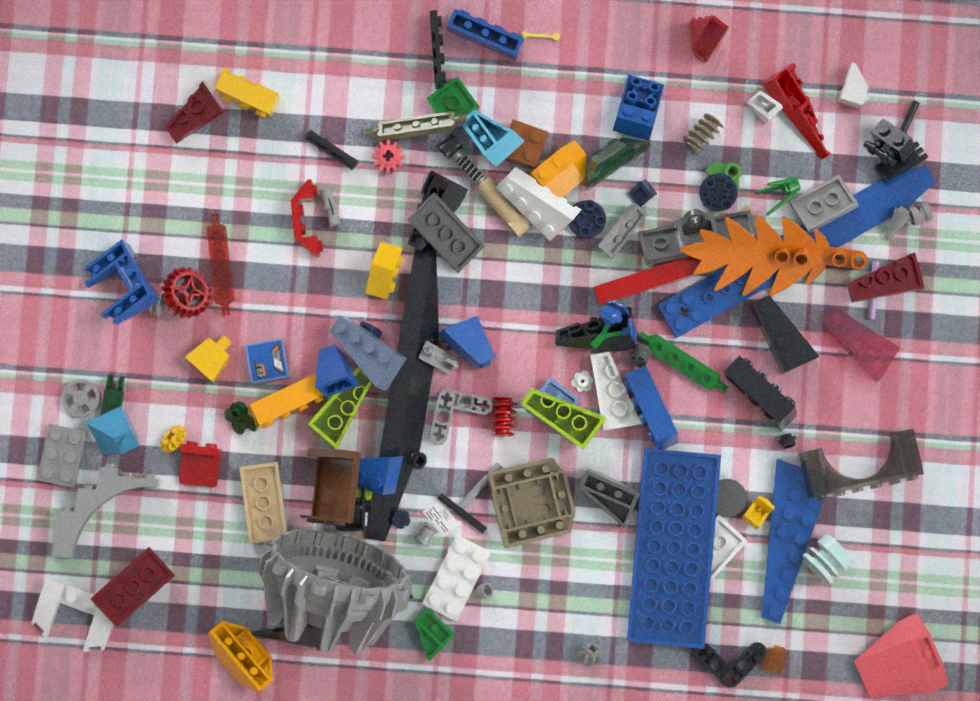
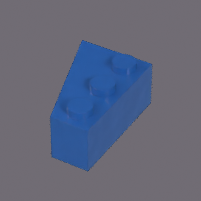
[357,456,403,495]

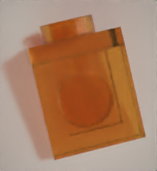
[762,644,789,675]

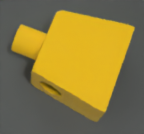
[185,335,232,383]

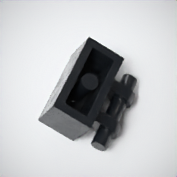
[863,118,916,166]

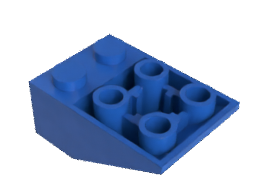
[613,74,665,141]

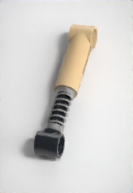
[437,133,533,237]

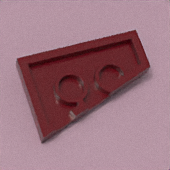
[165,81,224,144]

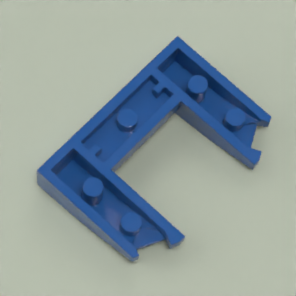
[85,239,160,325]

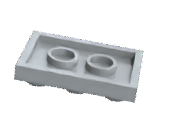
[789,175,859,234]
[36,424,88,488]

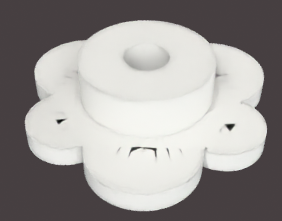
[571,371,594,392]

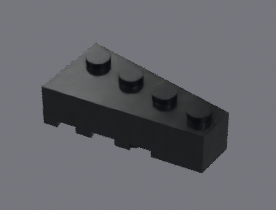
[749,295,820,374]
[724,355,797,432]

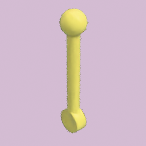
[521,31,560,41]

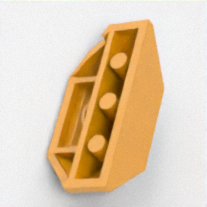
[529,140,587,198]
[208,621,273,693]

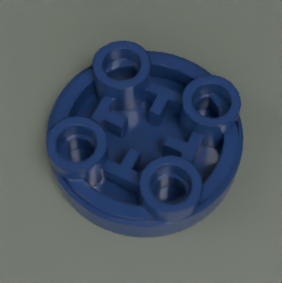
[699,173,738,211]
[568,200,606,239]

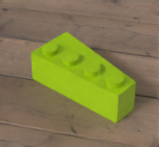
[308,366,372,449]
[520,387,607,450]

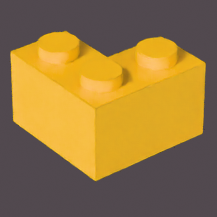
[365,242,404,299]

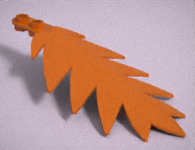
[680,215,868,297]

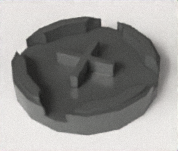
[716,479,747,517]

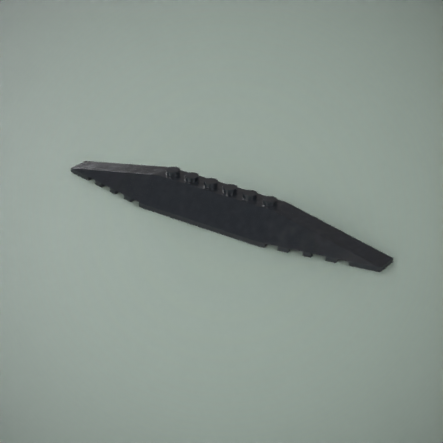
[366,243,439,541]

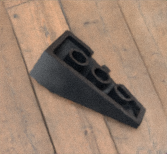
[251,624,321,650]

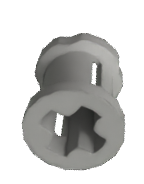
[414,521,439,547]

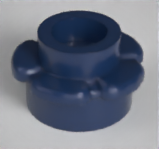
[392,510,411,529]

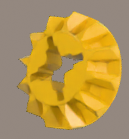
[160,425,186,453]

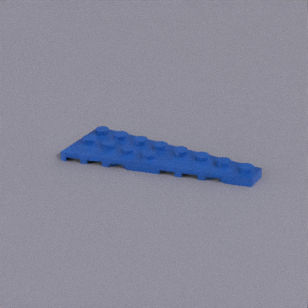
[761,459,831,624]

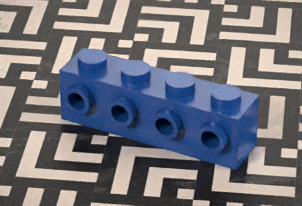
[447,9,524,61]

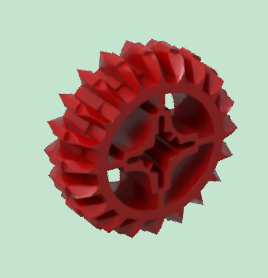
[161,267,212,319]

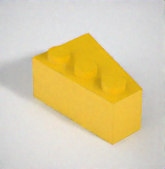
[215,67,280,118]

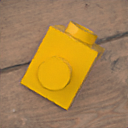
[742,496,775,530]

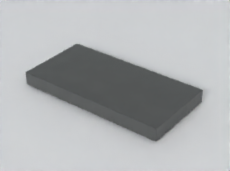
[407,193,485,273]

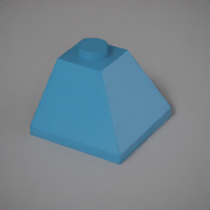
[86,405,139,455]

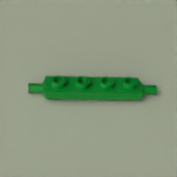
[637,331,729,393]

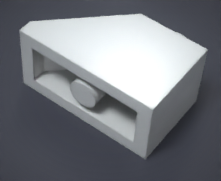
[838,63,870,109]

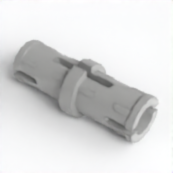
[320,187,341,228]

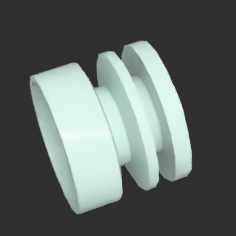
[802,533,854,585]

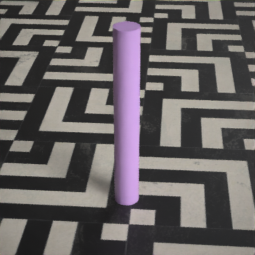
[867,262,880,320]

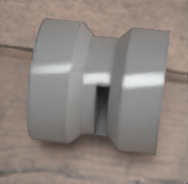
[908,202,933,226]

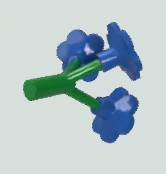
[591,300,637,349]

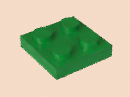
[427,76,480,124]

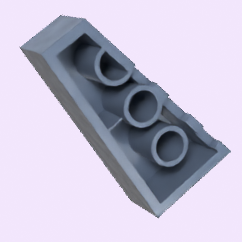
[330,315,407,391]

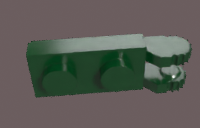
[100,374,125,415]

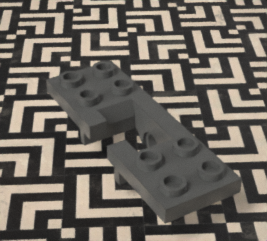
[638,209,757,265]

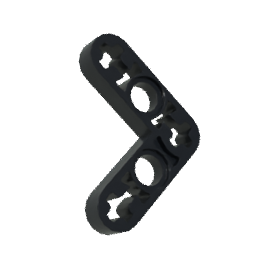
[693,642,767,688]

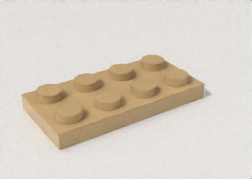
[239,462,288,544]

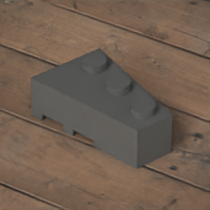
[579,467,640,529]

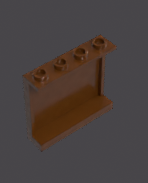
[300,448,361,526]

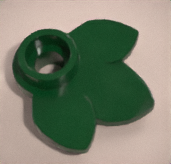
[224,401,257,435]

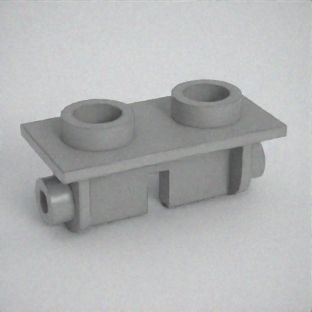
[419,341,459,374]

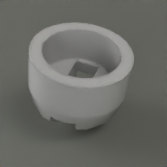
[476,583,493,599]

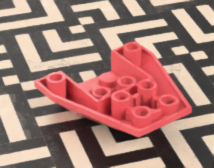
[854,613,949,697]

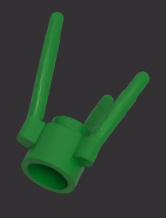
[755,177,800,216]

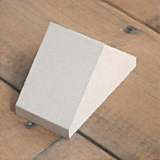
[746,90,783,125]

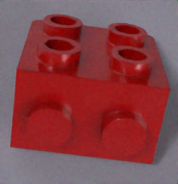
[179,441,222,487]

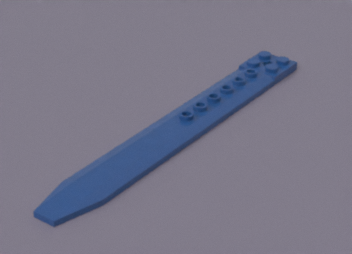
[657,166,935,338]

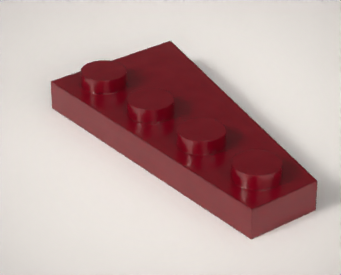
[847,252,925,303]

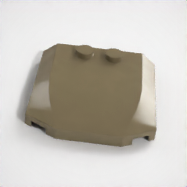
[487,457,576,548]

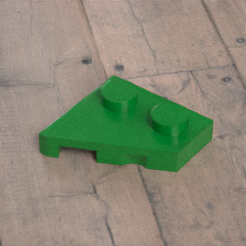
[414,607,455,662]

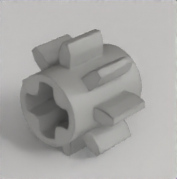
[578,643,603,667]

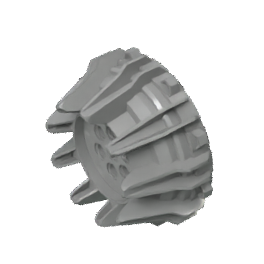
[258,530,413,654]

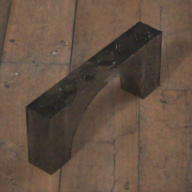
[799,429,924,501]

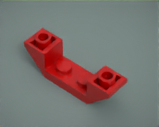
[290,179,323,257]

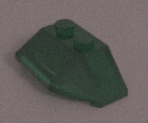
[585,137,651,191]

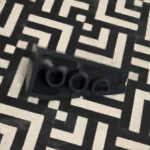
[407,170,468,251]
[555,307,636,352]

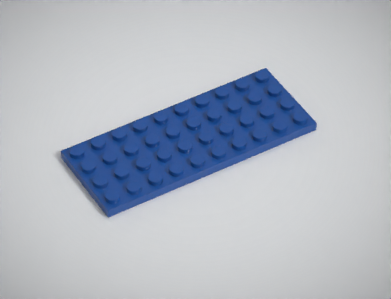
[627,448,721,649]

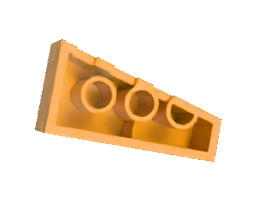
[247,374,326,430]

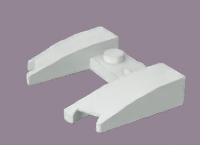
[31,578,114,652]

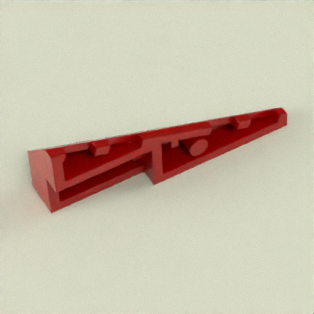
[762,63,830,159]

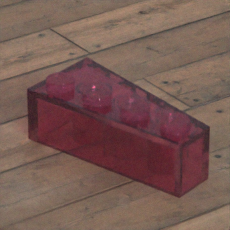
[821,307,900,382]

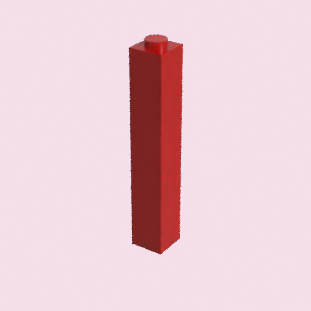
[593,257,701,307]

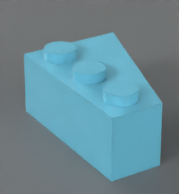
[461,110,525,167]

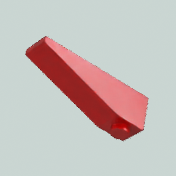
[688,15,729,62]

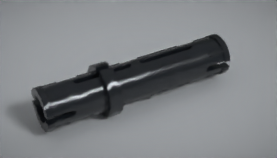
[304,130,359,170]

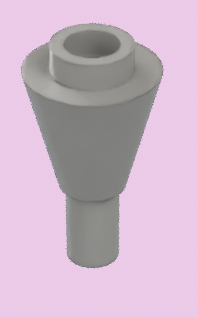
[885,206,912,241]

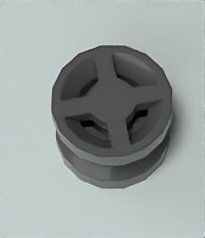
[629,344,652,368]

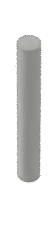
[458,462,503,510]

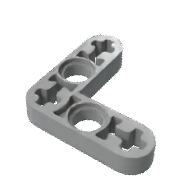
[430,390,493,445]

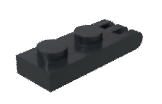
[874,141,928,183]

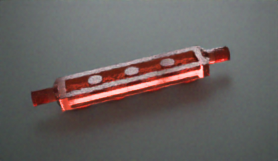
[207,213,235,316]

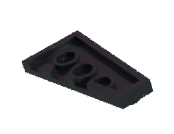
[430,10,446,89]

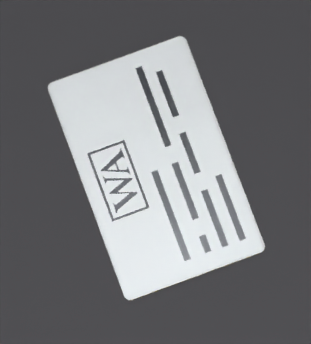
[423,500,460,538]

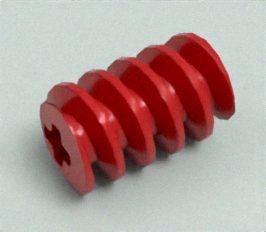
[491,397,517,437]

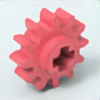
[371,140,405,174]

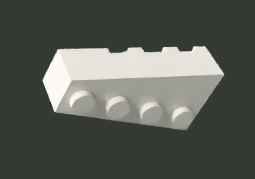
[495,167,581,241]

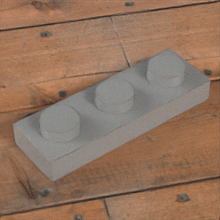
[598,202,647,259]

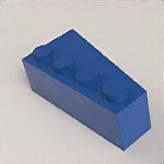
[623,365,678,450]

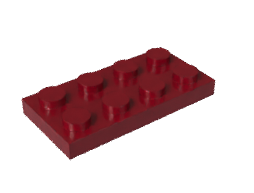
[90,547,175,628]

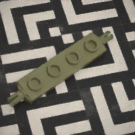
[366,111,467,141]

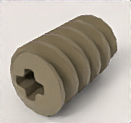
[683,113,724,156]

